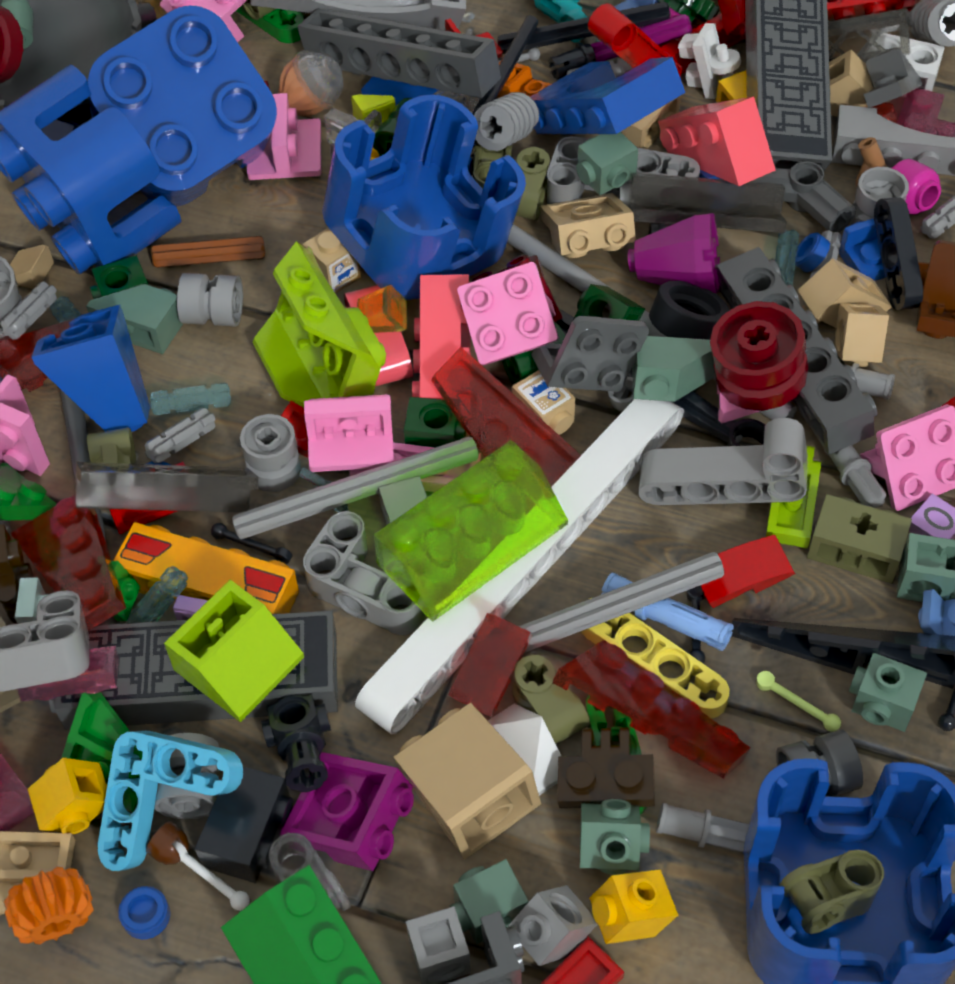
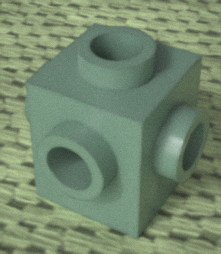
[848,653,927,732]
[580,799,650,875]

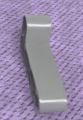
[547,136,700,207]
[638,418,808,505]
[0,590,90,692]

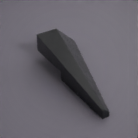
[732,618,955,689]

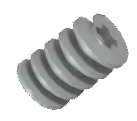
[909,0,955,47]
[474,92,539,151]

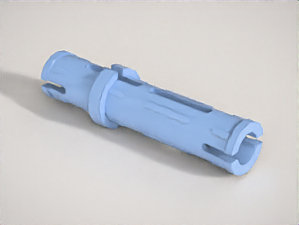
[601,572,734,651]

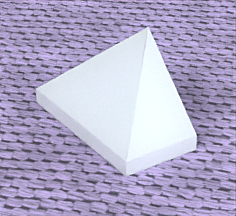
[488,703,561,796]

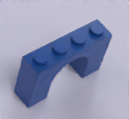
[530,57,686,134]

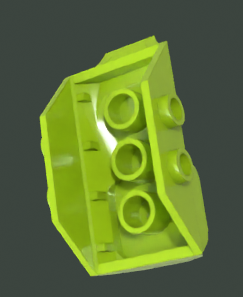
[252,241,386,408]

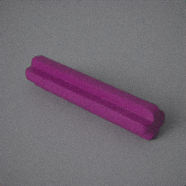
[591,14,692,62]

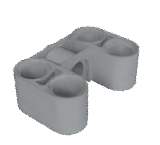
[303,511,443,635]

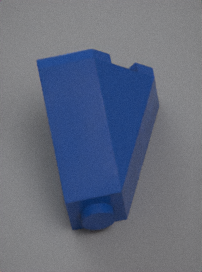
[32,304,150,432]

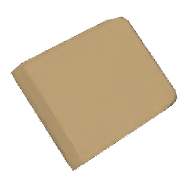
[10,245,54,289]

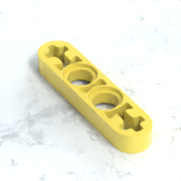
[581,598,730,719]

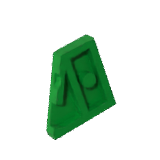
[0,463,59,521]
[61,687,142,812]

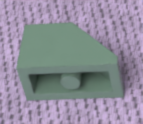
[86,284,183,354]
[632,336,715,402]

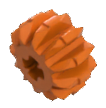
[4,867,94,945]

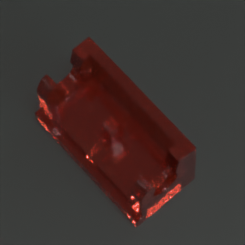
[448,613,533,717]

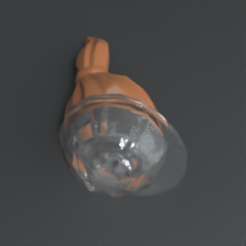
[278,50,343,117]

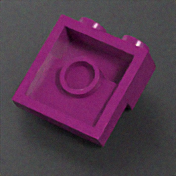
[280,752,414,871]

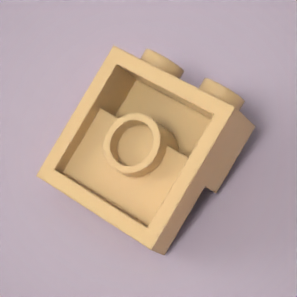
[540,193,636,258]

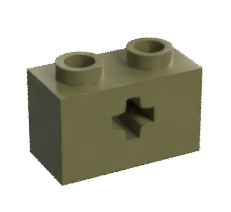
[807,494,912,584]

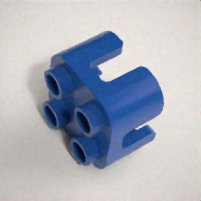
[88,6,277,207]
[0,64,181,275]
[322,95,526,300]
[744,759,955,984]

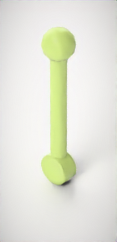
[756,671,841,732]

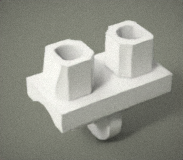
[678,23,741,99]

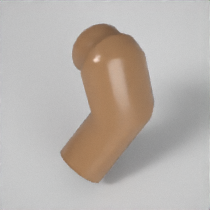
[856,137,887,187]

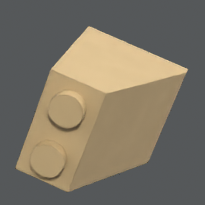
[394,702,541,860]

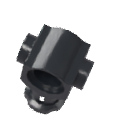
[261,694,332,792]

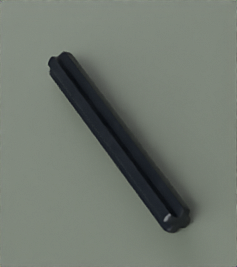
[498,2,670,54]

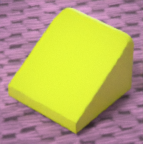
[351,95,396,133]

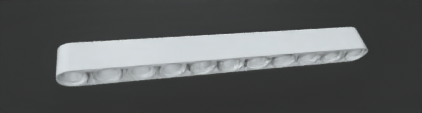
[355,399,684,735]

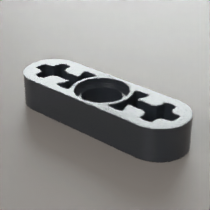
[874,197,923,310]

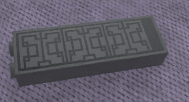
[745,0,832,171]
[49,610,338,729]

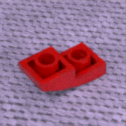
[700,535,795,608]

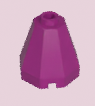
[628,213,720,294]

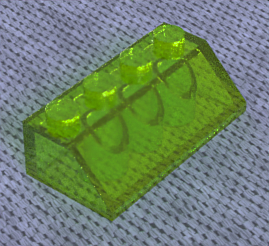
[374,440,568,622]

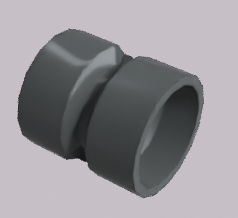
[776,729,863,796]

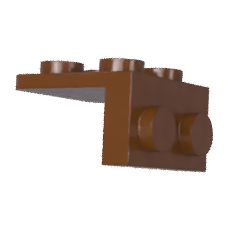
[917,240,955,339]

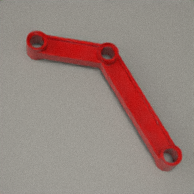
[588,3,745,76]

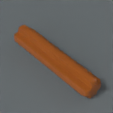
[151,236,265,268]

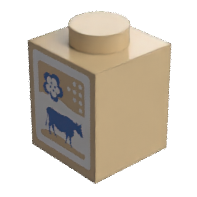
[302,228,361,294]
[512,370,575,442]

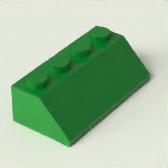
[221,865,382,984]

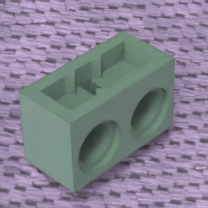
[896,533,955,602]

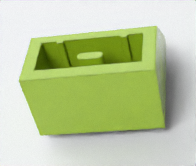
[164,580,304,722]

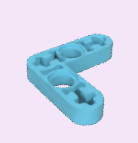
[98,731,243,871]

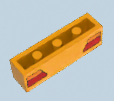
[113,522,299,614]

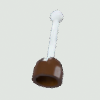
[146,821,250,911]

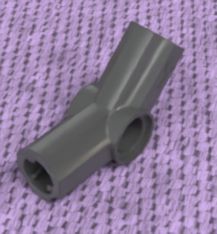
[747,161,856,232]

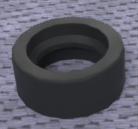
[649,281,730,340]

